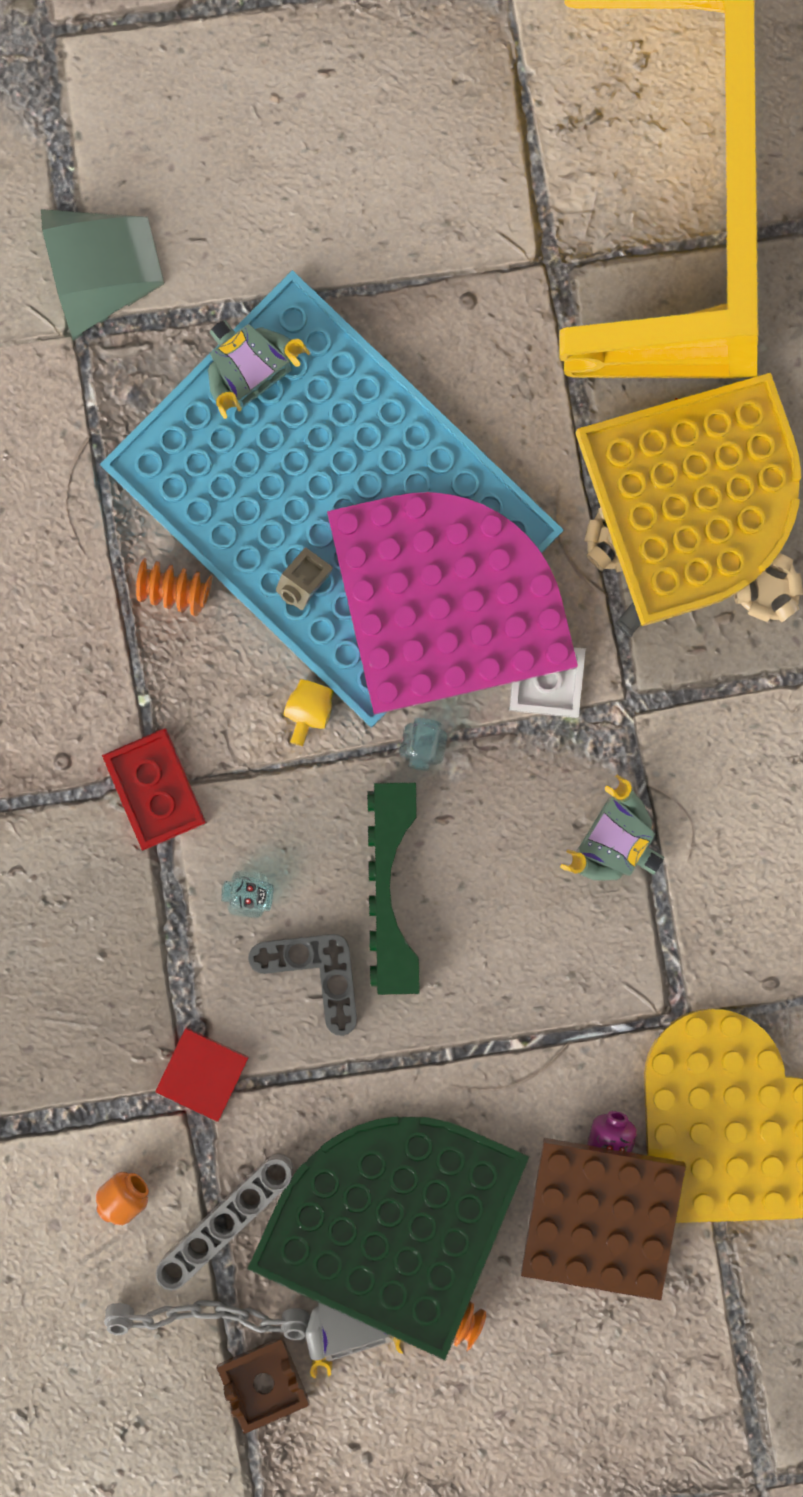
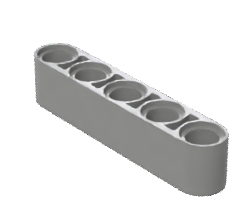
[156,1154,294,1290]

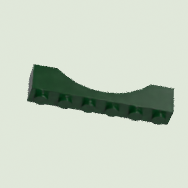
[367,783,420,995]

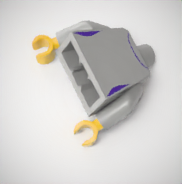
[305,1302,415,1378]

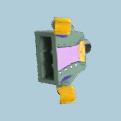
[208,320,311,419]
[561,775,664,881]

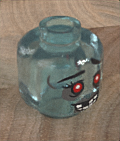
[399,718,448,771]
[221,870,274,918]

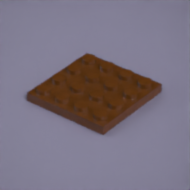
[521,1138,686,1301]

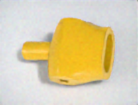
[284,679,334,747]

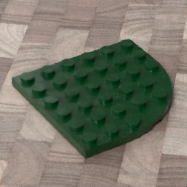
[247,1116,529,1361]

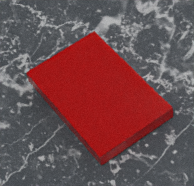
[102,728,207,851]

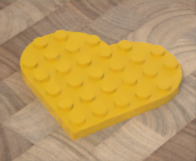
[644,1008,803,1223]

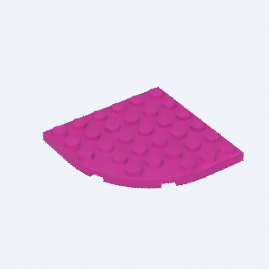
[327,492,578,715]

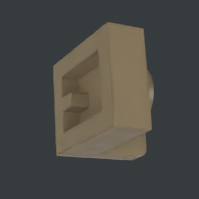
[276,547,333,610]

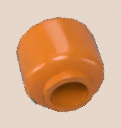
[96,1171,149,1226]

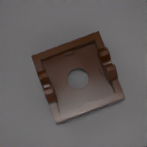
[216,1336,310,1434]

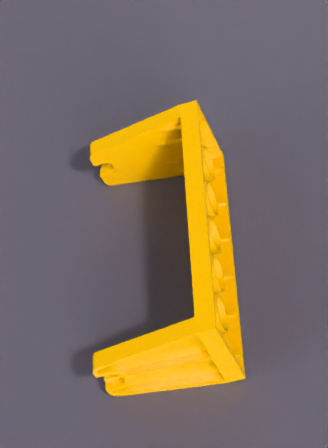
[559,0,758,378]

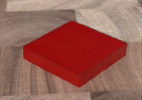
[155,1027,249,1122]

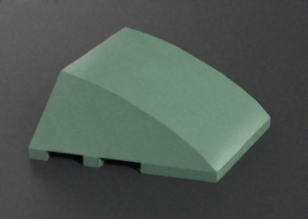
[41,209,164,340]

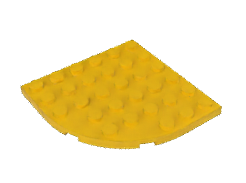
[575,372,801,626]

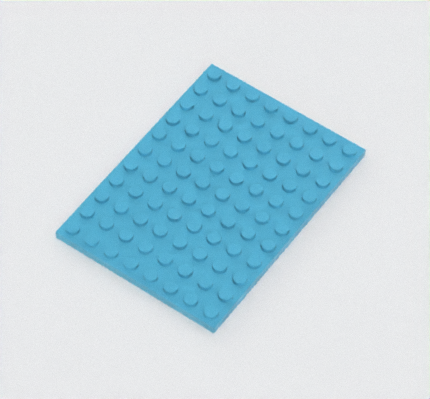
[100,270,564,728]

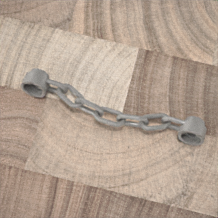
[104,1300,310,1340]

